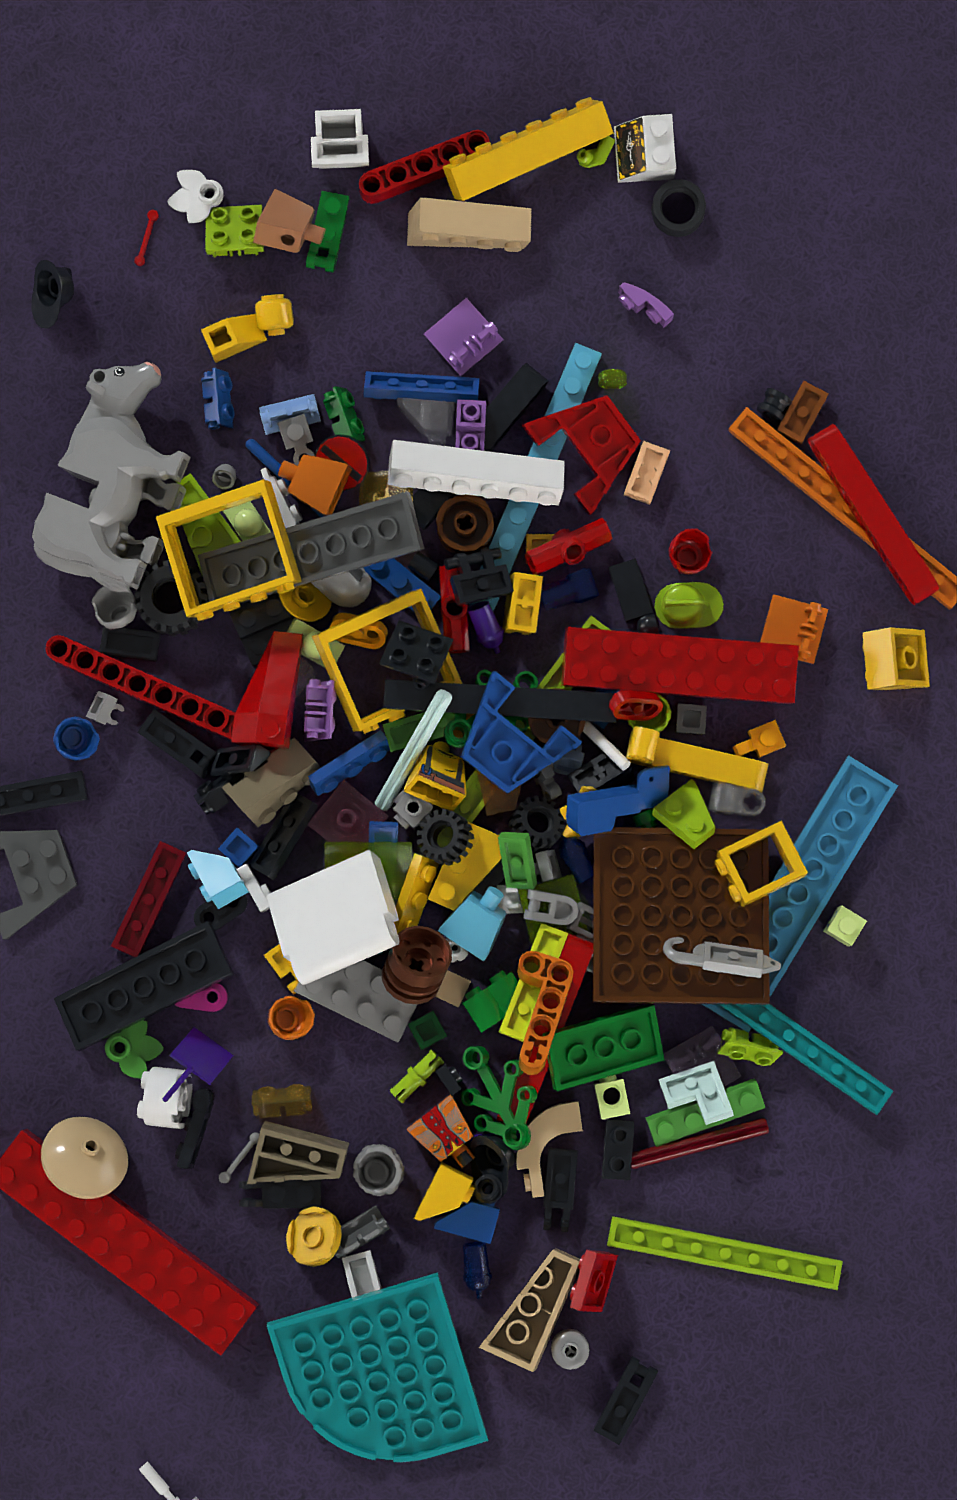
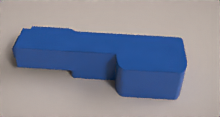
[566,765,670,836]

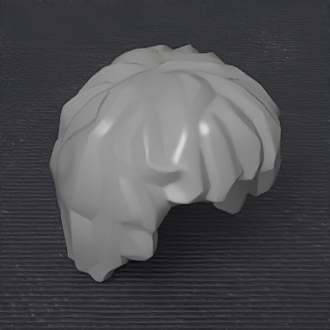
[353,1144,405,1196]

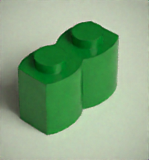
[462,970,518,1033]

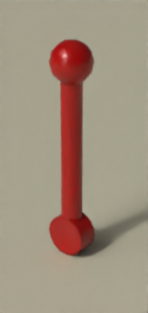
[134,210,159,266]

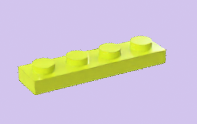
[499,923,569,1042]

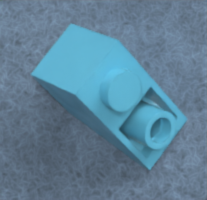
[187,850,249,909]

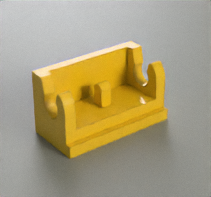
[503,572,543,635]

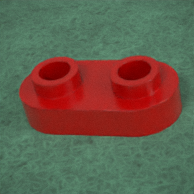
[609,690,663,721]

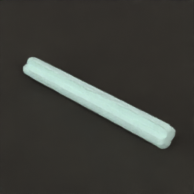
[375,689,452,811]

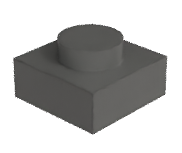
[676,704,707,735]

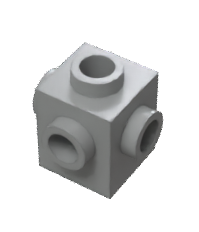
[393,790,434,830]

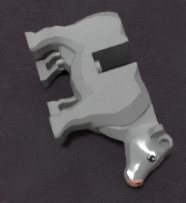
[32,362,191,593]

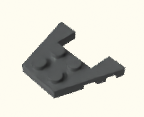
[0,830,78,940]

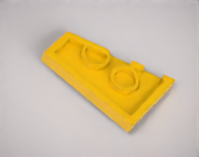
[428,822,501,911]

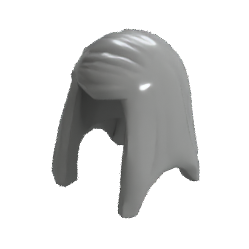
[312,567,371,607]

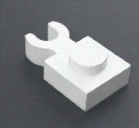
[236,864,271,912]

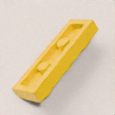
[394,853,439,933]

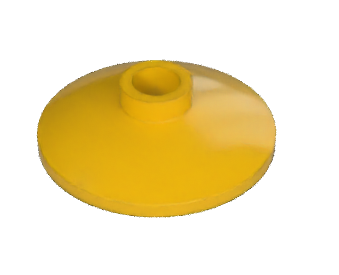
[279,583,332,622]

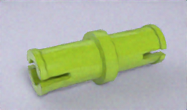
[390,1049,444,1104]

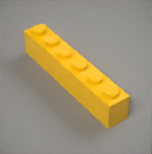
[443,97,614,201]

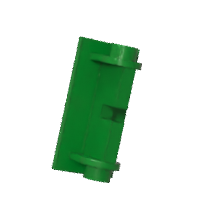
[323,386,365,442]

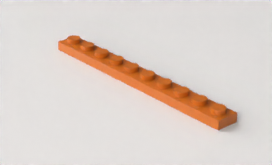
[728,407,957,610]

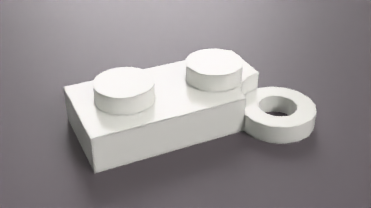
[261,467,303,528]

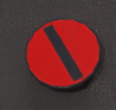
[315,434,370,491]

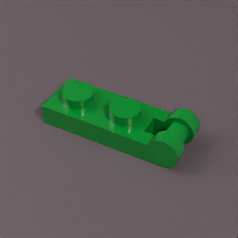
[306,191,350,273]

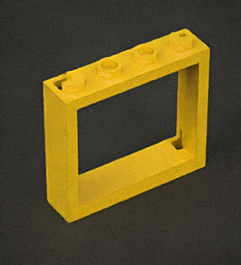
[156,479,302,621]
[312,589,462,734]

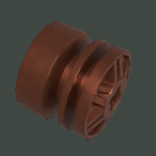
[382,926,452,1004]

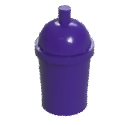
[467,600,504,654]

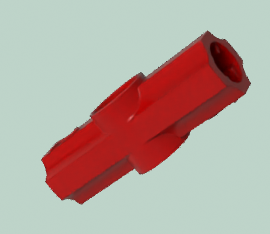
[525,518,612,575]
[439,566,470,654]

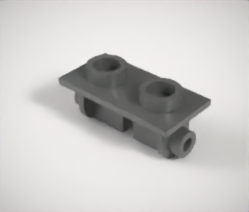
[335,1205,390,1259]

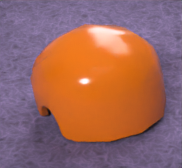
[268,996,315,1040]

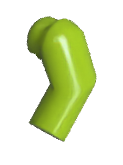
[577,136,615,168]

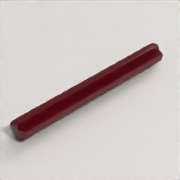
[631,1118,769,1169]

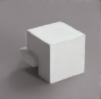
[311,109,369,169]

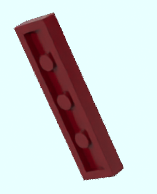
[111,841,187,957]

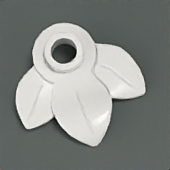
[167,170,224,223]

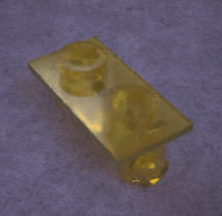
[252,1084,312,1118]

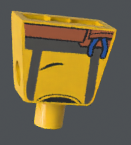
[404,741,466,811]

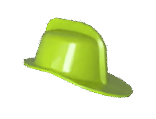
[654,582,724,629]

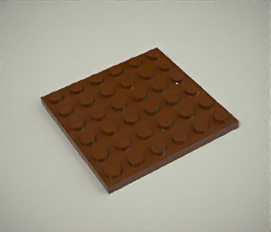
[593,827,770,1005]

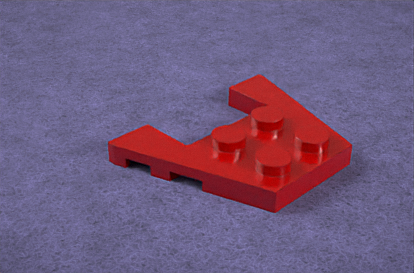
[522,395,641,515]

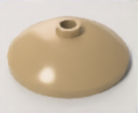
[41,1117,128,1199]

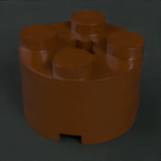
[436,494,494,554]

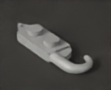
[663,937,781,978]

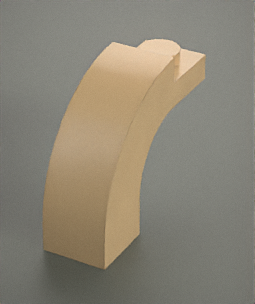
[516,1101,583,1198]

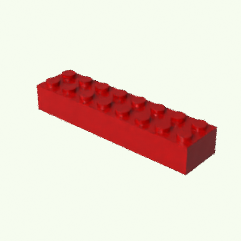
[561,627,799,704]

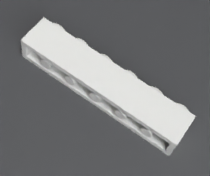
[387,440,564,506]

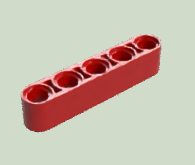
[359,130,490,204]

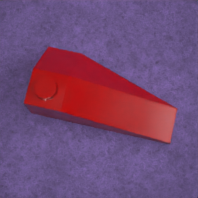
[231,631,304,749]

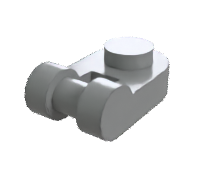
[523,889,578,925]

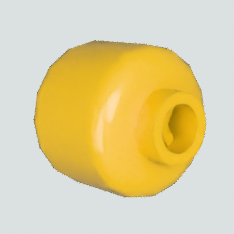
[255,294,294,336]

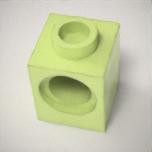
[594,1075,630,1119]

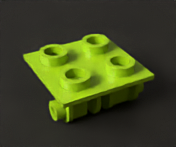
[205,205,264,257]

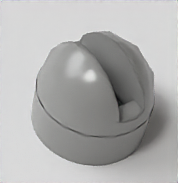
[212,464,236,489]

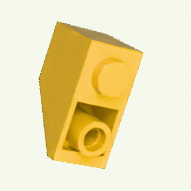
[201,314,267,363]

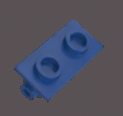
[201,368,235,430]

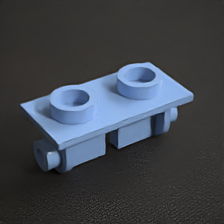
[259,394,321,435]

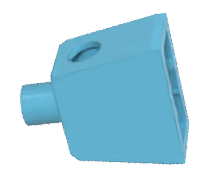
[438,886,507,961]

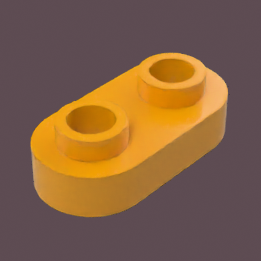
[330,613,388,649]

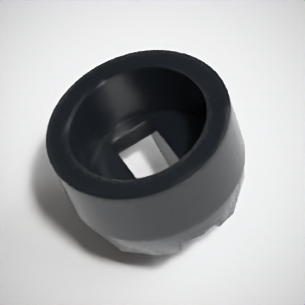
[637,614,659,634]

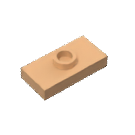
[624,441,670,505]

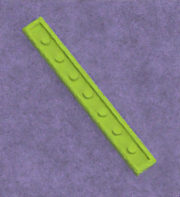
[607,1216,843,1290]

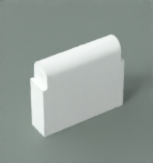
[266,850,399,985]

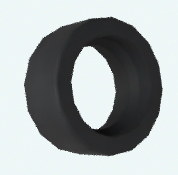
[651,179,706,237]

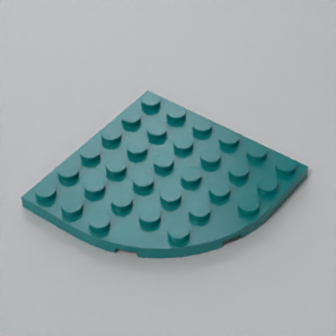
[267,1273,488,1462]

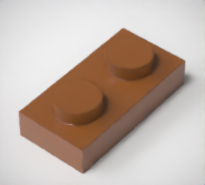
[777,381,829,445]

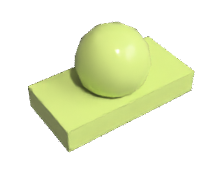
[223,501,271,541]
[287,618,345,669]

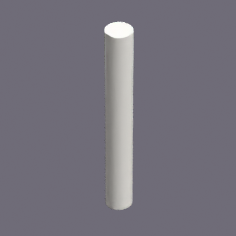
[583,721,631,771]

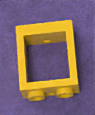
[715,820,808,907]

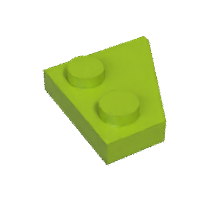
[652,779,715,849]

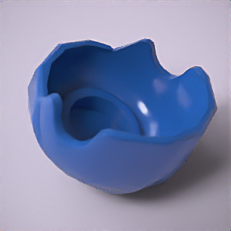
[53,716,100,761]

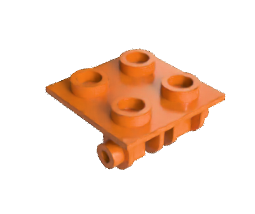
[760,594,828,664]

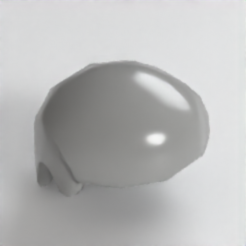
[92,586,137,629]

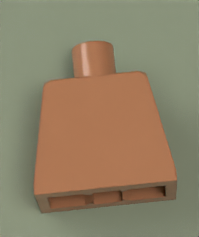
[253,189,326,253]

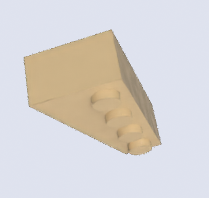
[407,197,531,252]
[479,1248,580,1372]

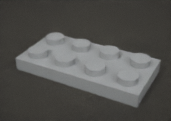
[294,960,417,1043]

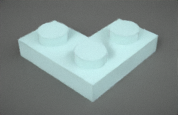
[659,1061,734,1125]

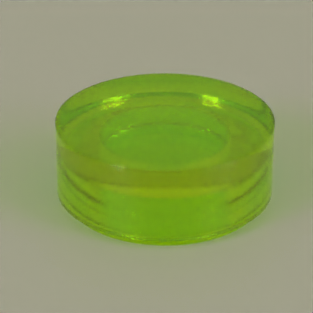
[598,369,627,389]

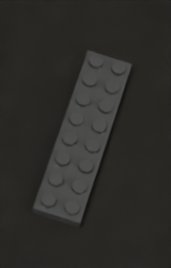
[198,492,424,611]

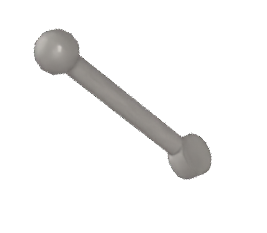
[219,1132,259,1183]

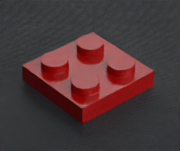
[570,1250,618,1312]

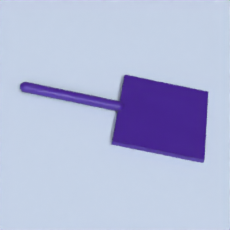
[162,1027,234,1102]

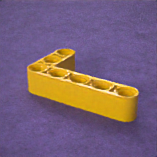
[625,726,769,792]

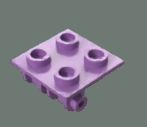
[424,298,504,376]
[304,679,337,742]

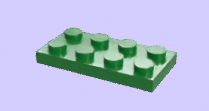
[543,1003,664,1091]

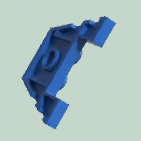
[461,671,582,793]

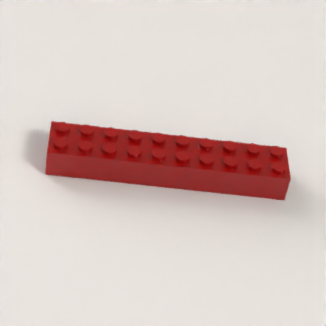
[0,1129,259,1356]

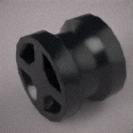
[757,388,792,422]

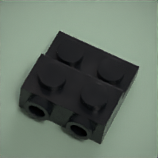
[229,593,294,667]

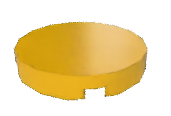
[286,1207,342,1267]

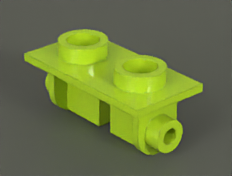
[718,1027,783,1066]

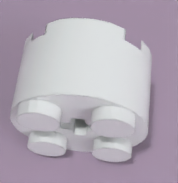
[137,1067,192,1129]

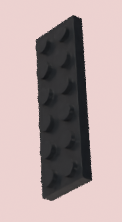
[54,921,234,1052]

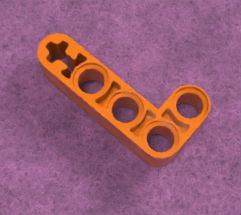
[517,951,573,1075]

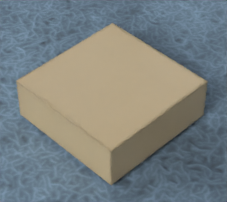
[435,970,471,1008]

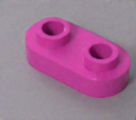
[174,983,228,1012]

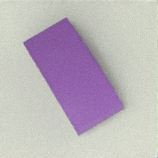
[618,282,674,328]
[455,400,486,451]

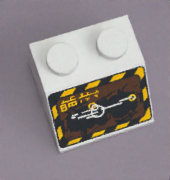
[614,114,676,183]

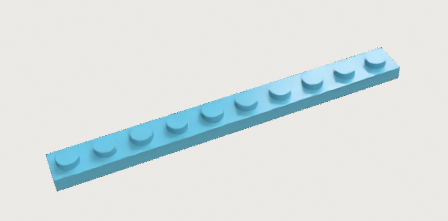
[468,343,602,612]

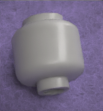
[551,1329,590,1370]

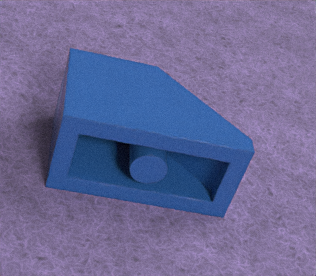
[434,1200,500,1244]

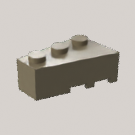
[221,738,321,827]
[247,1121,350,1184]

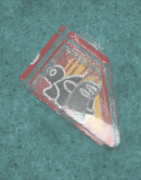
[397,397,455,445]

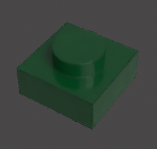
[408,1010,447,1050]

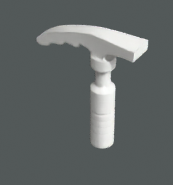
[139,1461,199,1500]

